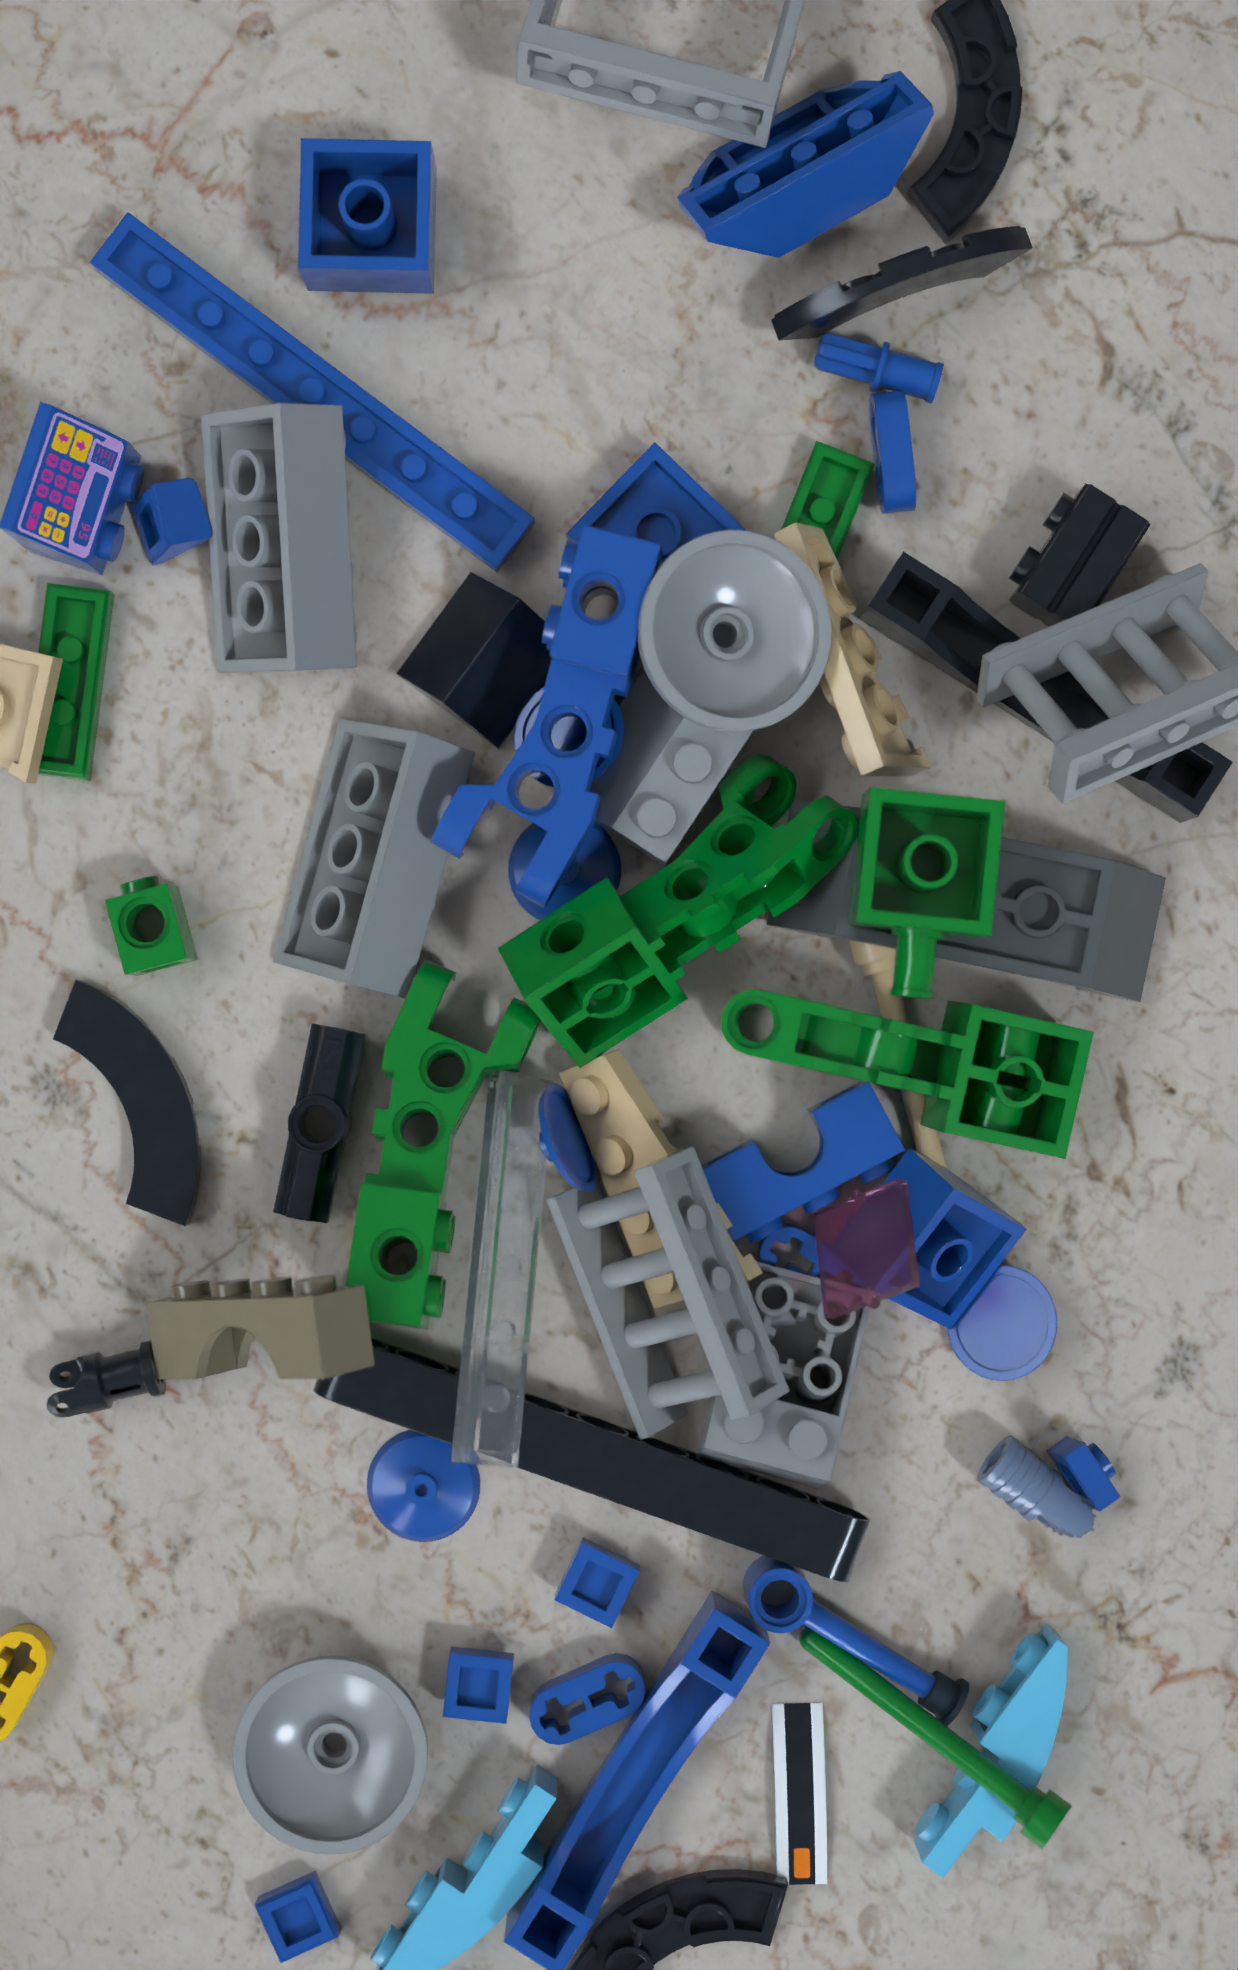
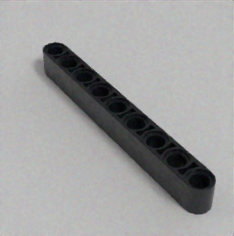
[313,1337,870,1582]

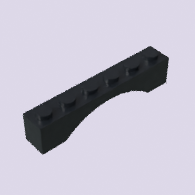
[861,551,1233,823]

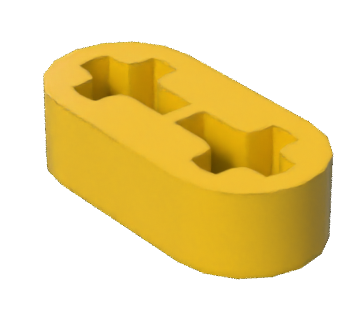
[0,1623,54,1741]

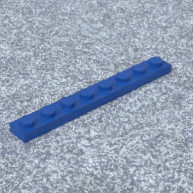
[89,212,535,573]

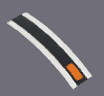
[772,1703,827,1885]

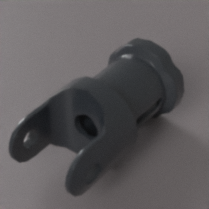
[46,1340,166,1418]

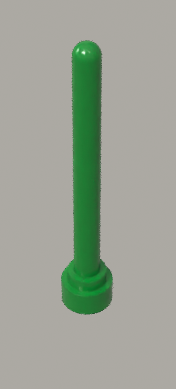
[799,1627,1072,1849]

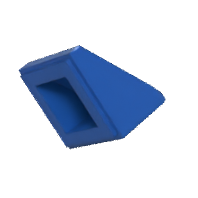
[132,478,212,566]

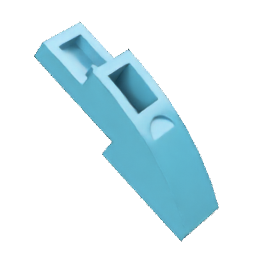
[914,1623,1068,1878]
[370,1765,558,1970]

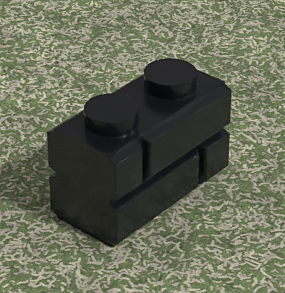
[1008,483,1151,627]

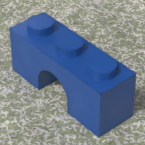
[701,1080,905,1244]

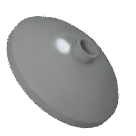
[637,530,832,732]
[233,1656,428,1855]

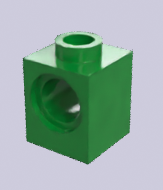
[105,876,198,976]

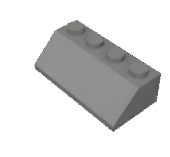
[201,403,357,673]
[590,624,755,867]
[273,719,475,999]

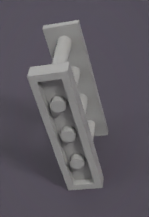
[977,563,1238,804]
[547,1146,790,1440]

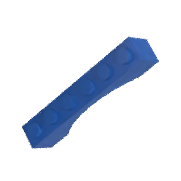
[504,1590,770,1970]

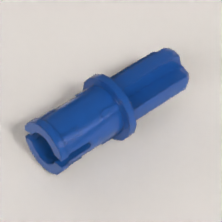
[814,332,944,403]

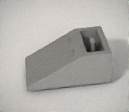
[696,1262,873,1488]

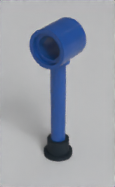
[743,1556,970,1726]

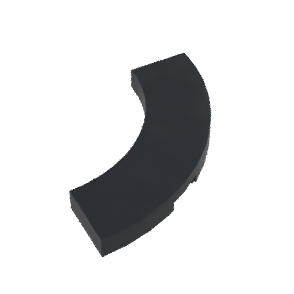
[907,0,1023,244]
[771,226,1033,341]
[53,980,202,1226]
[565,1869,788,1970]

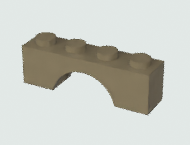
[146,1275,375,1379]

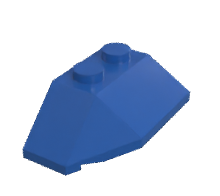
[677,71,934,258]

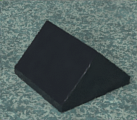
[396,572,551,749]

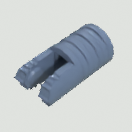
[976,1435,1096,1538]

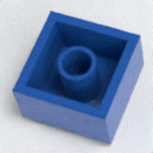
[298,138,437,294]

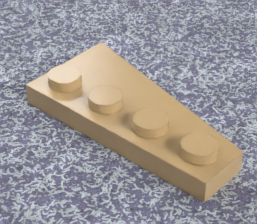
[774,522,932,777]

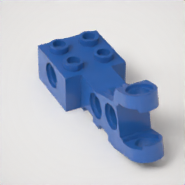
[431,525,663,908]

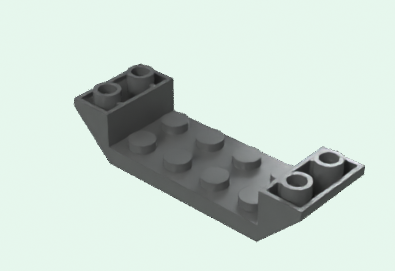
[766,800,1166,1002]

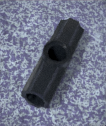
[273,1023,367,1223]

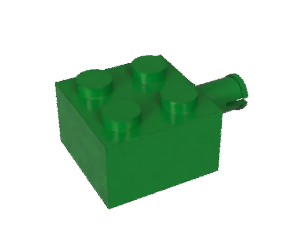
[849,787,1005,999]

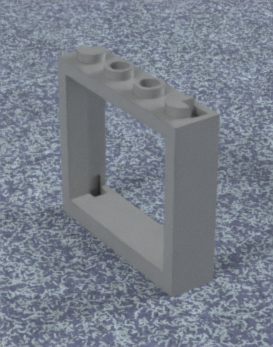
[517,0,806,148]

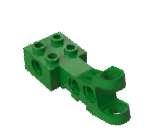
[498,754,858,1068]
[345,960,541,1330]
[721,990,1094,1159]

